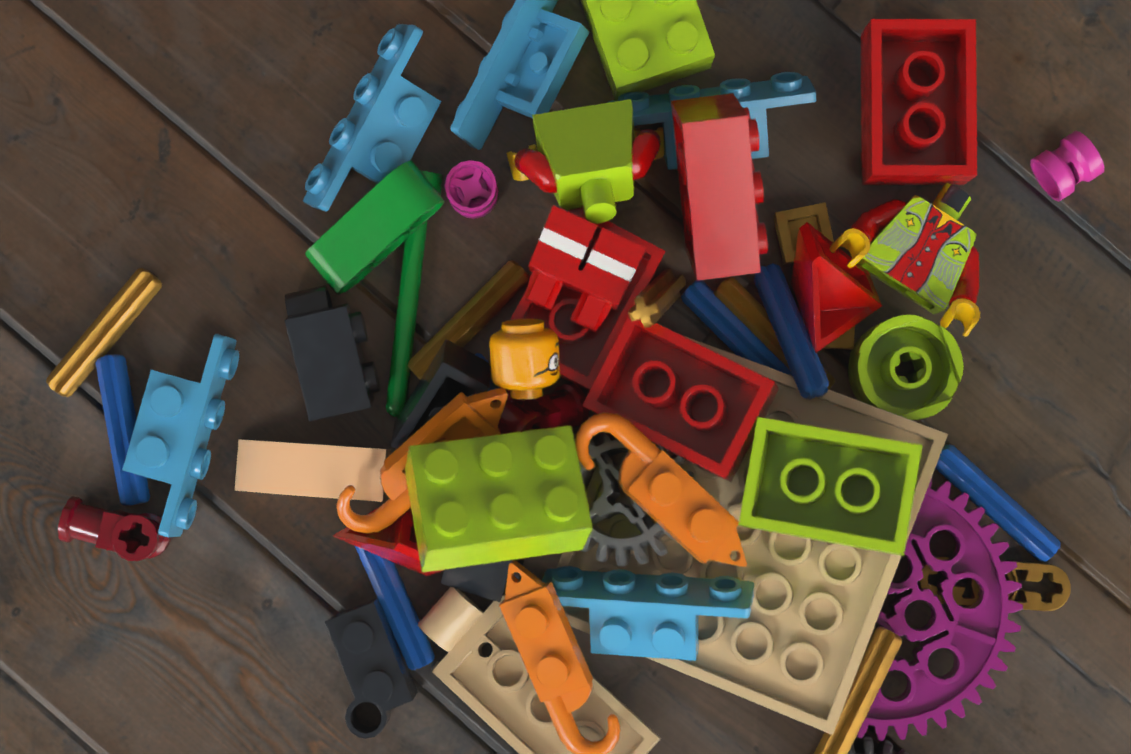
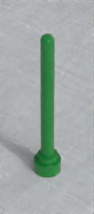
[386,171,443,417]

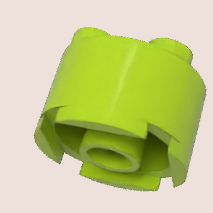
[848,315,963,420]

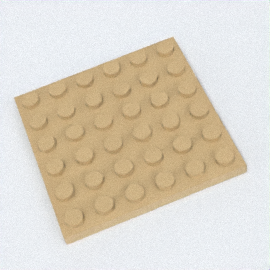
[557,334,948,735]

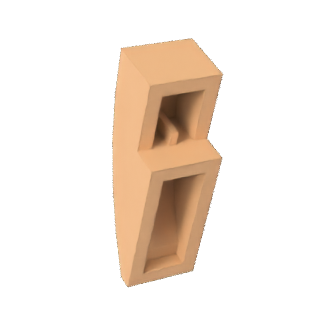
[235,439,390,502]

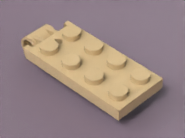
[417,587,661,754]

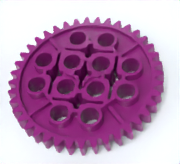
[857,480,1023,741]

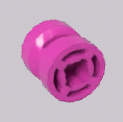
[1030,131,1105,202]
[445,160,499,219]

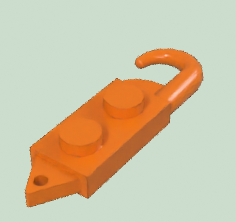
[336,388,508,533]
[575,412,747,567]
[499,560,620,754]

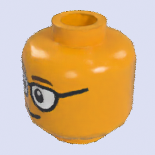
[490,319,560,399]

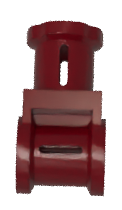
[492,383,589,434]
[58,496,171,561]

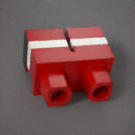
[525,205,647,332]

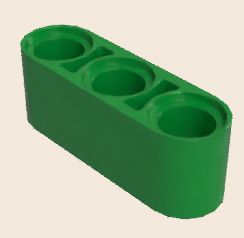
[305,160,445,295]

